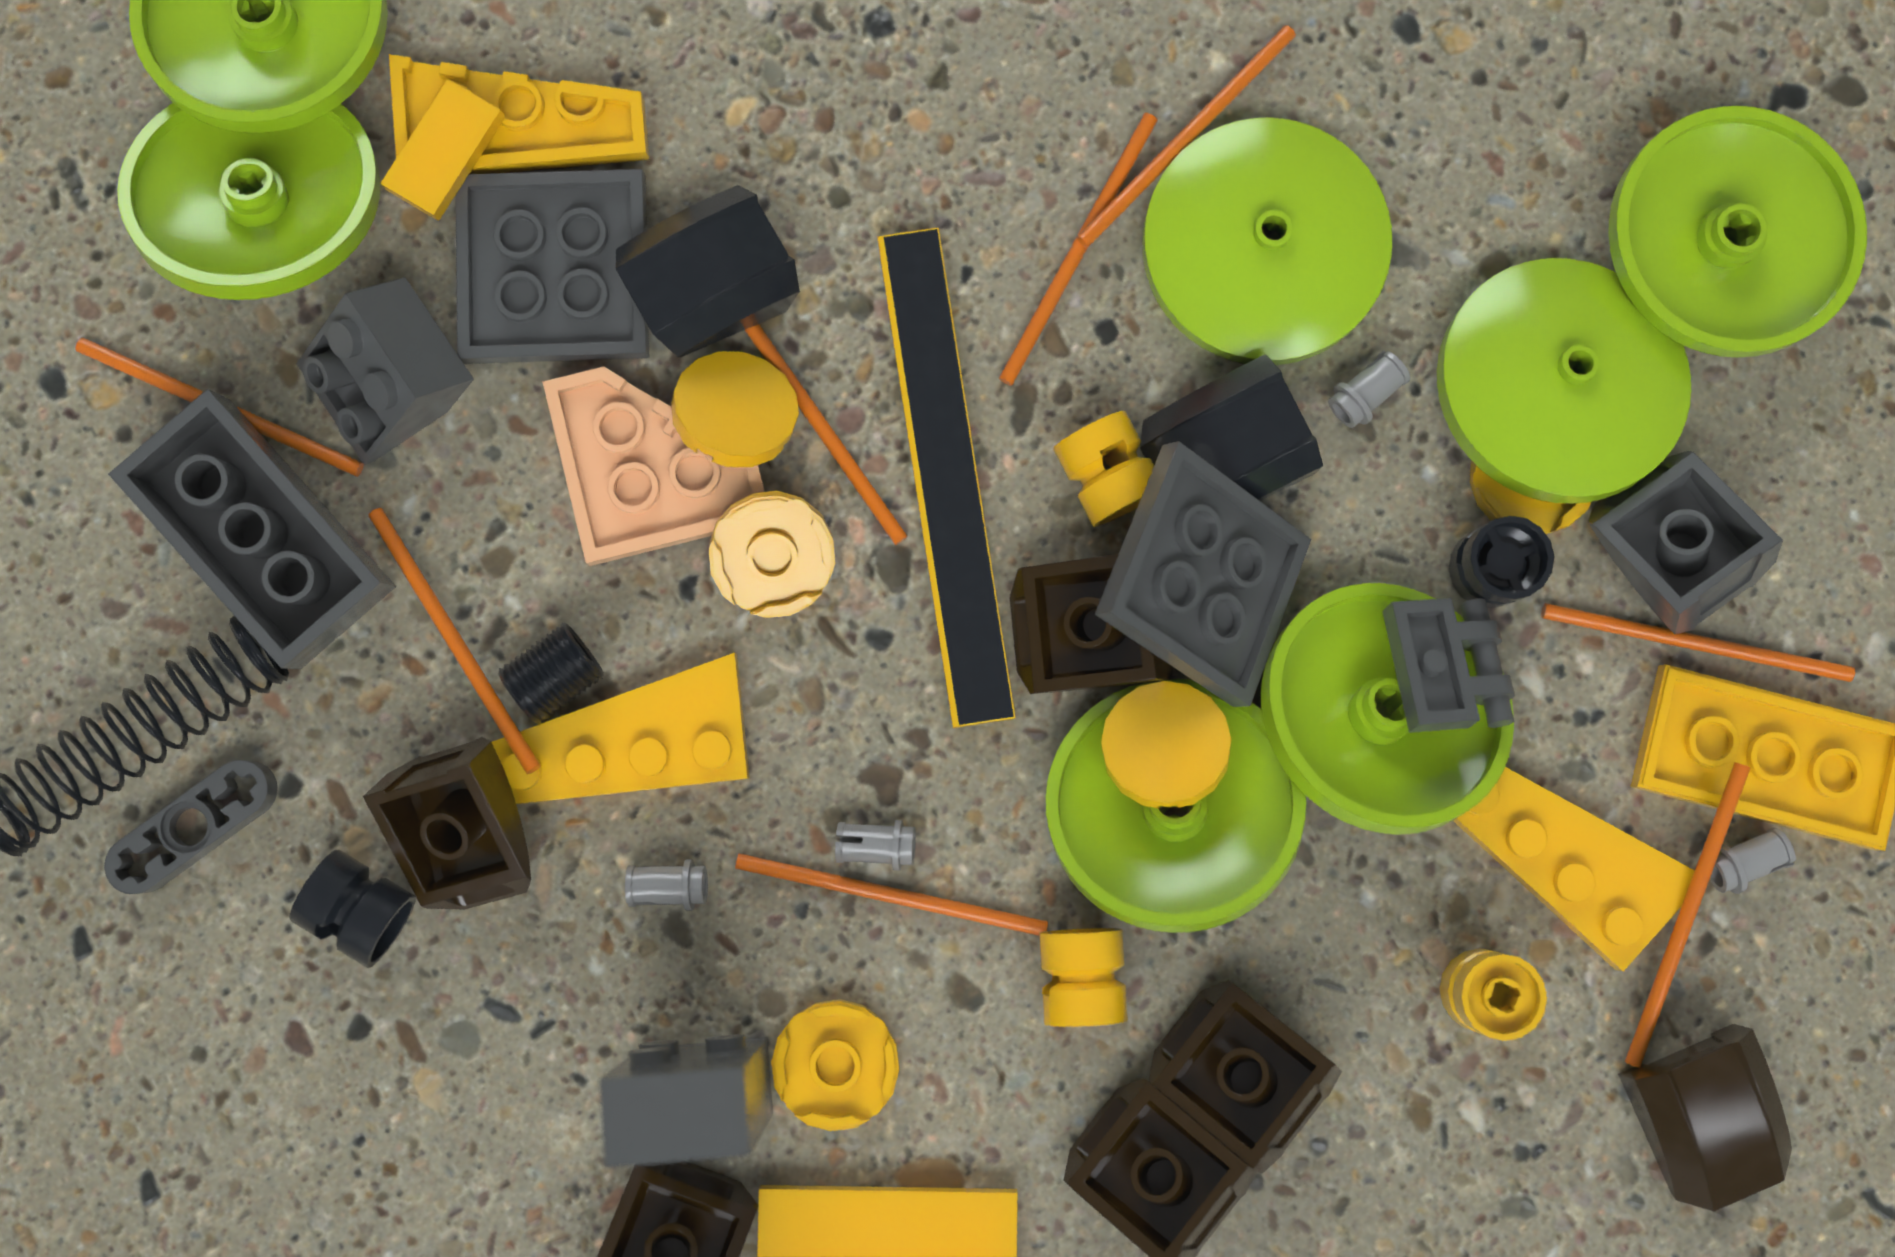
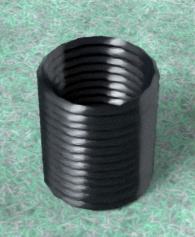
[498,623,604,724]

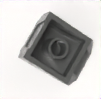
[1588,451,1783,634]

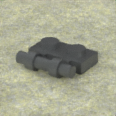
[1382,598,1515,733]

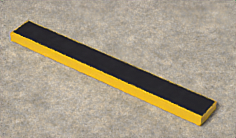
[877,227,1016,728]

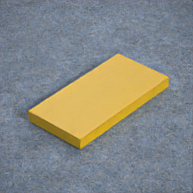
[1630,664,1895,851]
[757,1185,1018,1257]

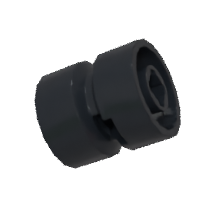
[1449,516,1555,608]
[289,850,416,968]

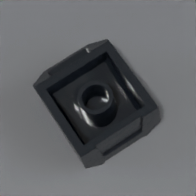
[615,185,800,357]
[1140,354,1323,501]

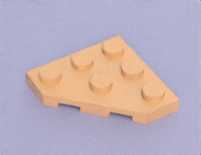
[543,366,765,566]

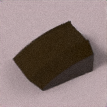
[1009,554,1173,694]
[363,737,531,910]
[1149,980,1342,1174]
[1618,1024,1792,1212]
[1063,1078,1257,1257]
[597,1161,759,1257]

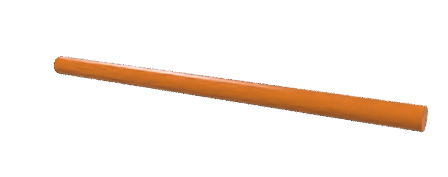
[1077,25,1296,248]
[999,113,1158,386]
[745,324,908,545]
[76,337,364,477]
[368,508,541,774]
[1541,603,1855,682]
[1625,762,1751,1068]
[735,853,1048,936]

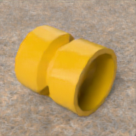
[1053,411,1154,527]
[1039,928,1127,1027]
[1439,948,1547,1041]

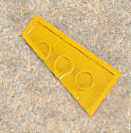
[389,54,649,174]
[492,652,750,805]
[1453,767,1695,972]

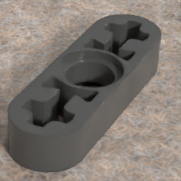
[104,760,278,894]

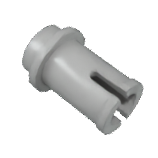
[1328,350,1411,428]
[835,820,916,871]
[1710,828,1796,894]
[625,859,708,911]

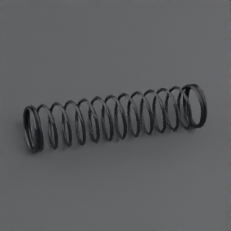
[0,616,289,856]

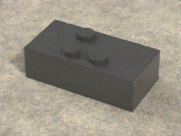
[108,389,396,669]
[599,1034,773,1168]

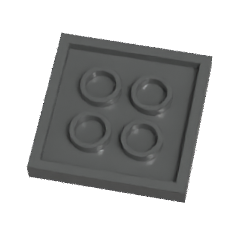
[455,169,649,364]
[1095,441,1311,707]

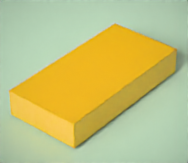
[380,78,505,221]

